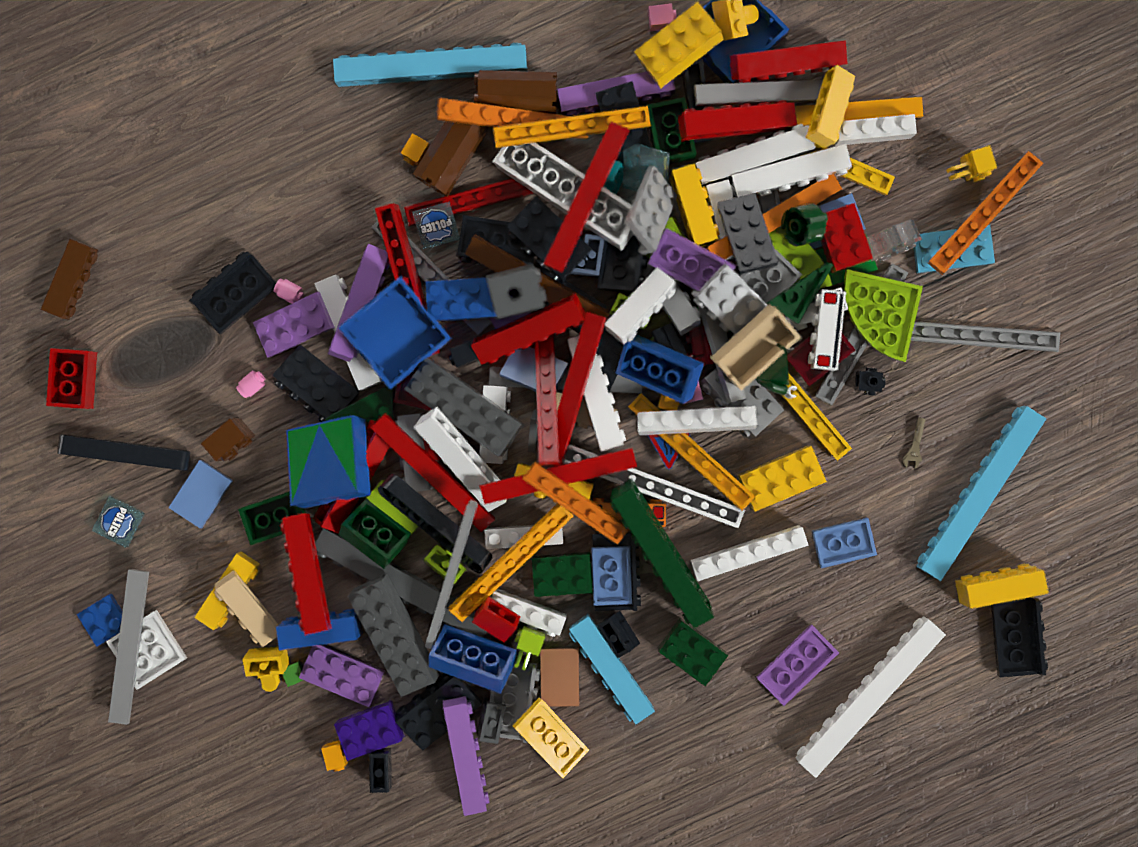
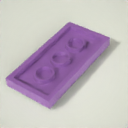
[648,228,736,291]
[253,292,335,358]
[756,624,839,706]
[299,645,385,707]

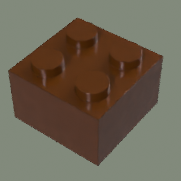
[201,418,255,462]

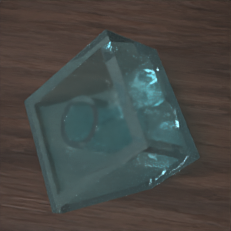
[623,144,670,192]

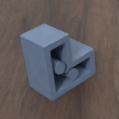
[570,234,604,278]

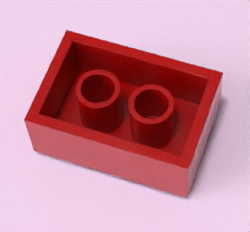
[820,203,873,273]
[46,348,97,409]

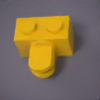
[711,0,759,41]
[946,145,997,182]
[243,647,289,692]

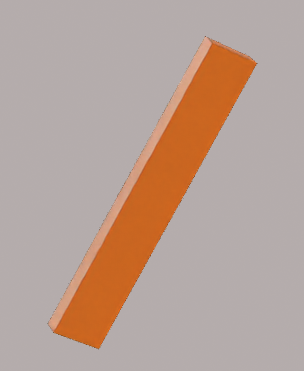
[523,462,629,544]

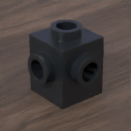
[854,368,886,396]

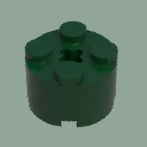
[781,203,828,246]

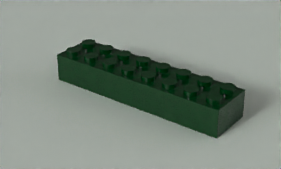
[610,478,714,629]

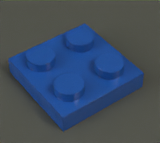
[77,594,123,647]

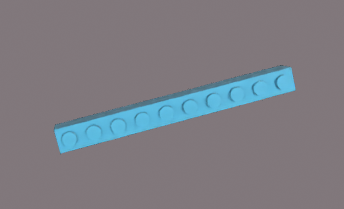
[333,43,528,87]
[916,406,1046,581]

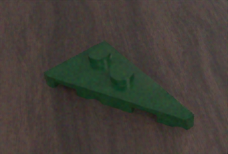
[766,262,833,324]
[325,386,393,422]

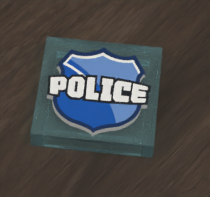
[412,201,460,249]
[92,496,145,548]

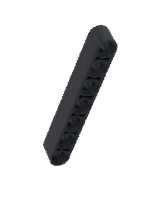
[57,434,191,471]
[378,474,493,574]

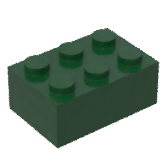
[647,97,697,167]
[238,491,306,546]
[339,499,411,569]
[532,552,592,597]
[657,618,728,687]

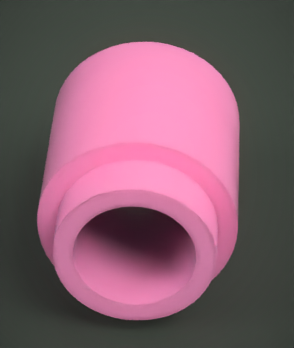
[273,279,304,304]
[236,370,266,398]

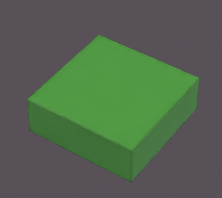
[282,661,303,687]

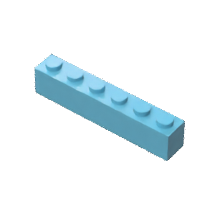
[569,614,655,724]

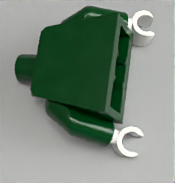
[756,343,797,399]

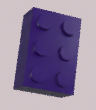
[334,700,405,761]

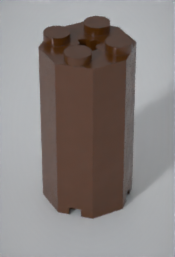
[474,70,557,114]
[413,121,489,197]

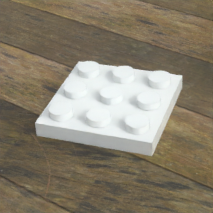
[106,610,187,690]

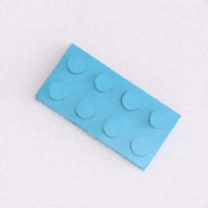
[912,225,995,273]

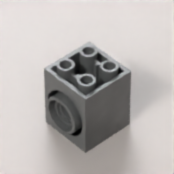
[486,264,546,319]

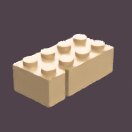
[710,304,801,391]

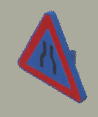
[648,433,690,470]

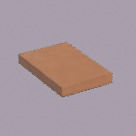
[540,648,579,707]

